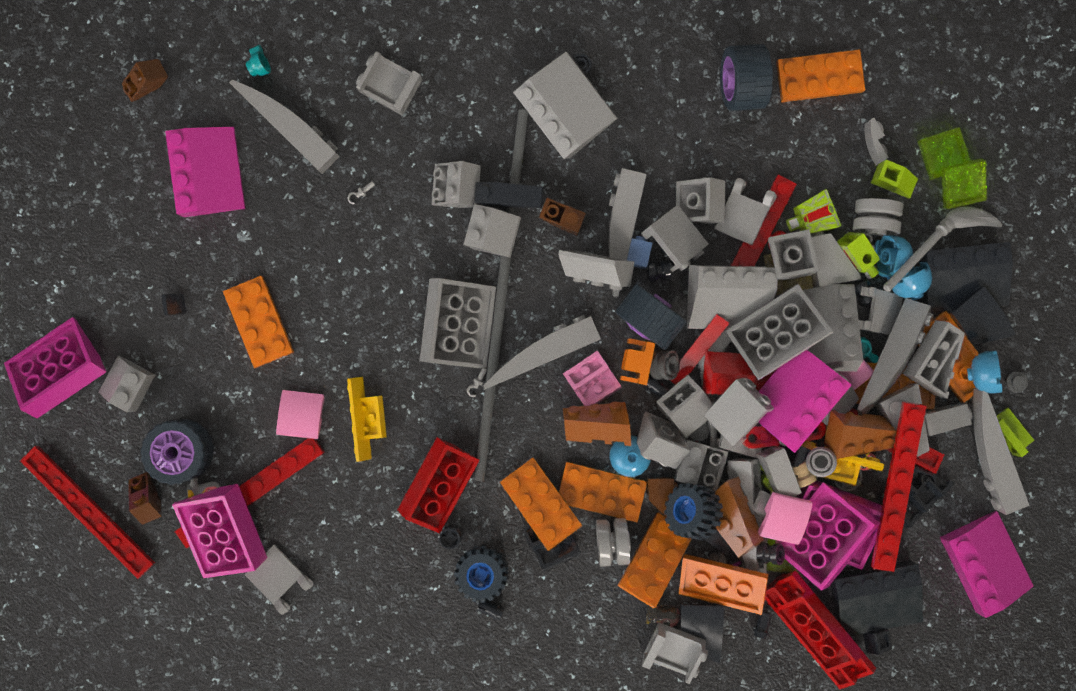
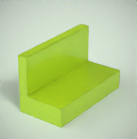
[997,408,1034,457]

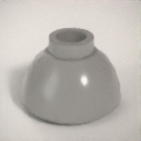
[806,447,837,477]

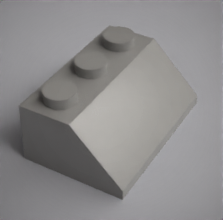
[558,250,634,290]

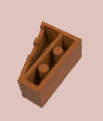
[563,402,631,446]
[824,410,897,459]
[715,476,764,558]

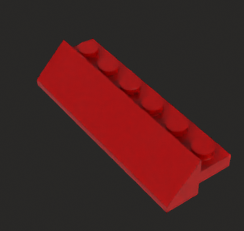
[765,570,876,689]

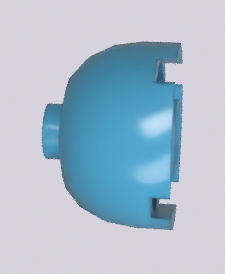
[874,235,913,277]
[887,262,932,300]
[967,350,1002,393]
[609,436,651,477]

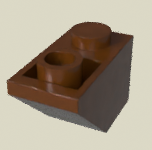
[122,59,168,102]
[539,198,586,235]
[128,472,162,525]
[647,477,678,517]

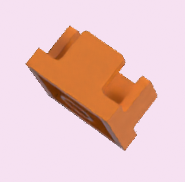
[620,338,655,385]

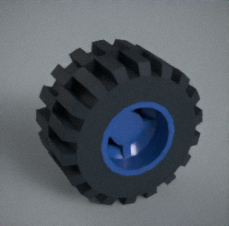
[664,483,723,540]
[454,546,509,603]

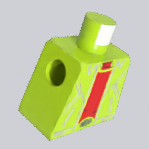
[786,189,841,234]
[837,232,880,279]

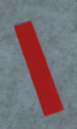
[670,314,729,385]

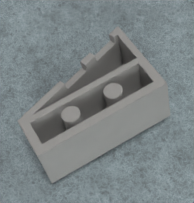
[902,320,965,399]
[875,384,930,457]

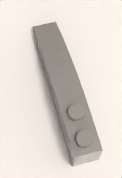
[229,80,340,174]
[608,168,646,298]
[857,298,933,416]
[483,315,601,390]
[973,388,1029,515]
[726,458,767,574]

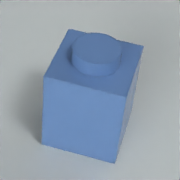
[627,236,652,269]

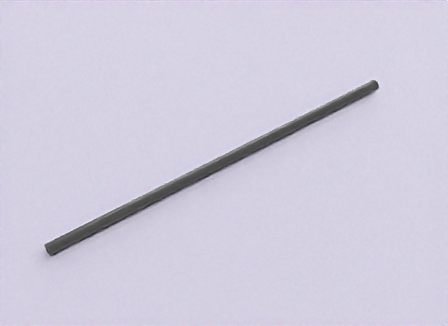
[474,109,528,481]

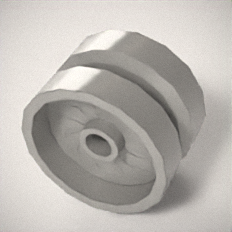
[853,198,904,236]
[596,518,631,567]

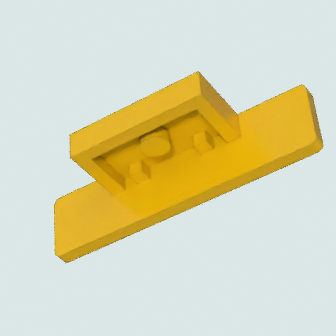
[347,377,387,462]
[801,441,884,486]

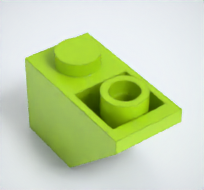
[871,160,918,198]

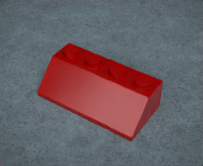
[702,351,778,395]
[397,437,479,534]

